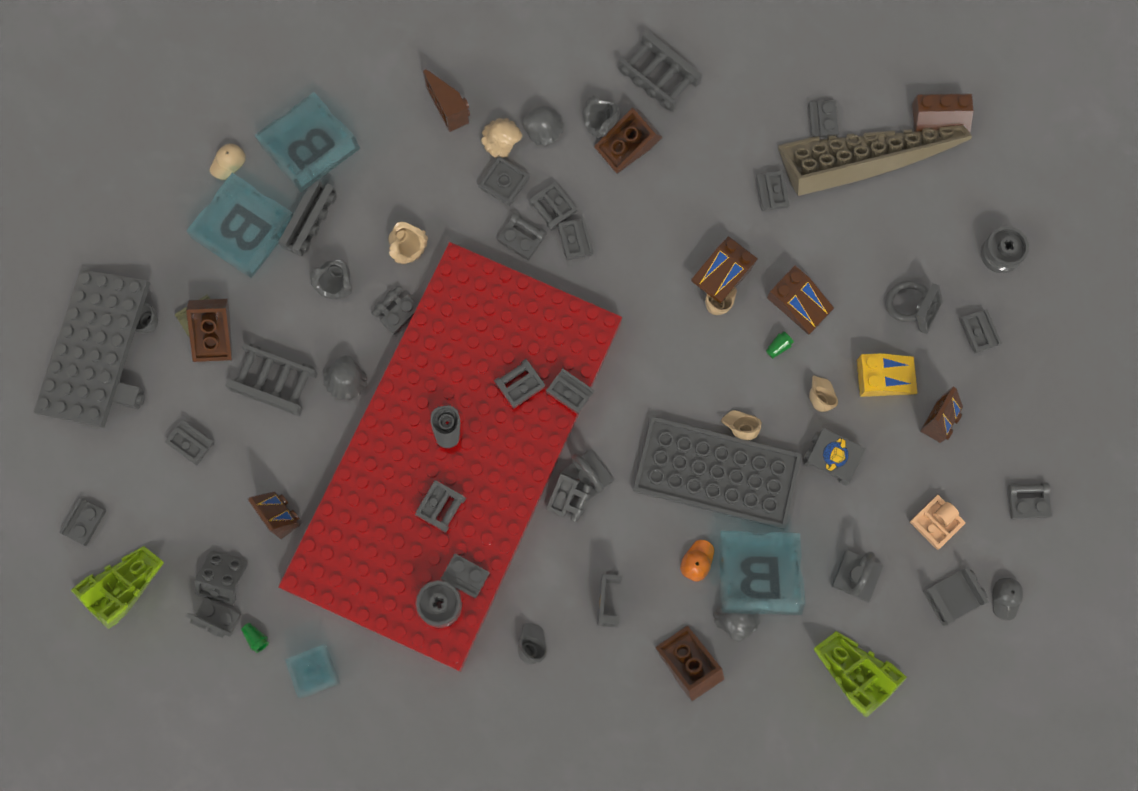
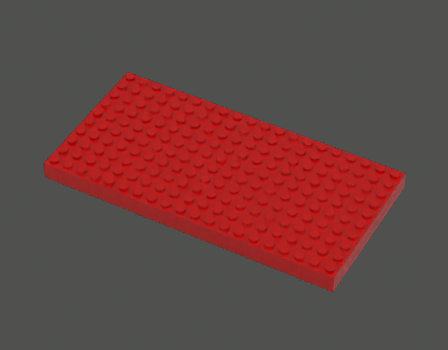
[279,242,622,672]

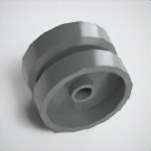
[981,226,1029,274]
[416,581,463,628]

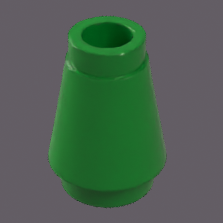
[765,331,794,359]
[241,623,269,653]

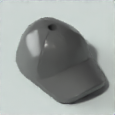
[136,301,158,333]
[431,405,460,448]
[993,578,1023,620]
[518,623,547,664]

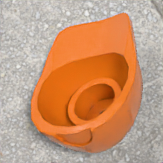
[680,540,714,581]

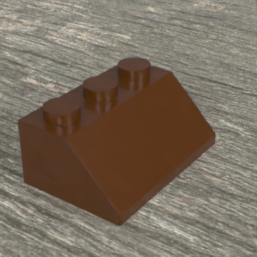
[912,94,974,132]

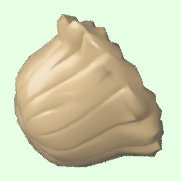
[481,118,523,158]
[388,222,428,264]

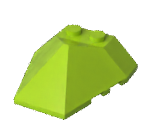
[71,546,164,629]
[814,631,907,718]

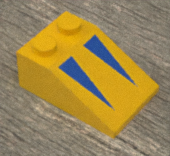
[857,353,918,397]

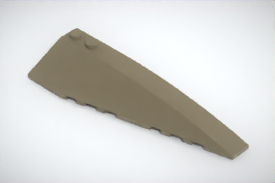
[778,125,972,196]

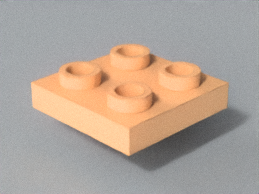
[910,495,966,550]

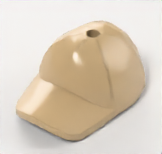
[210,143,245,180]
[705,288,737,315]
[809,376,838,412]
[721,410,762,440]

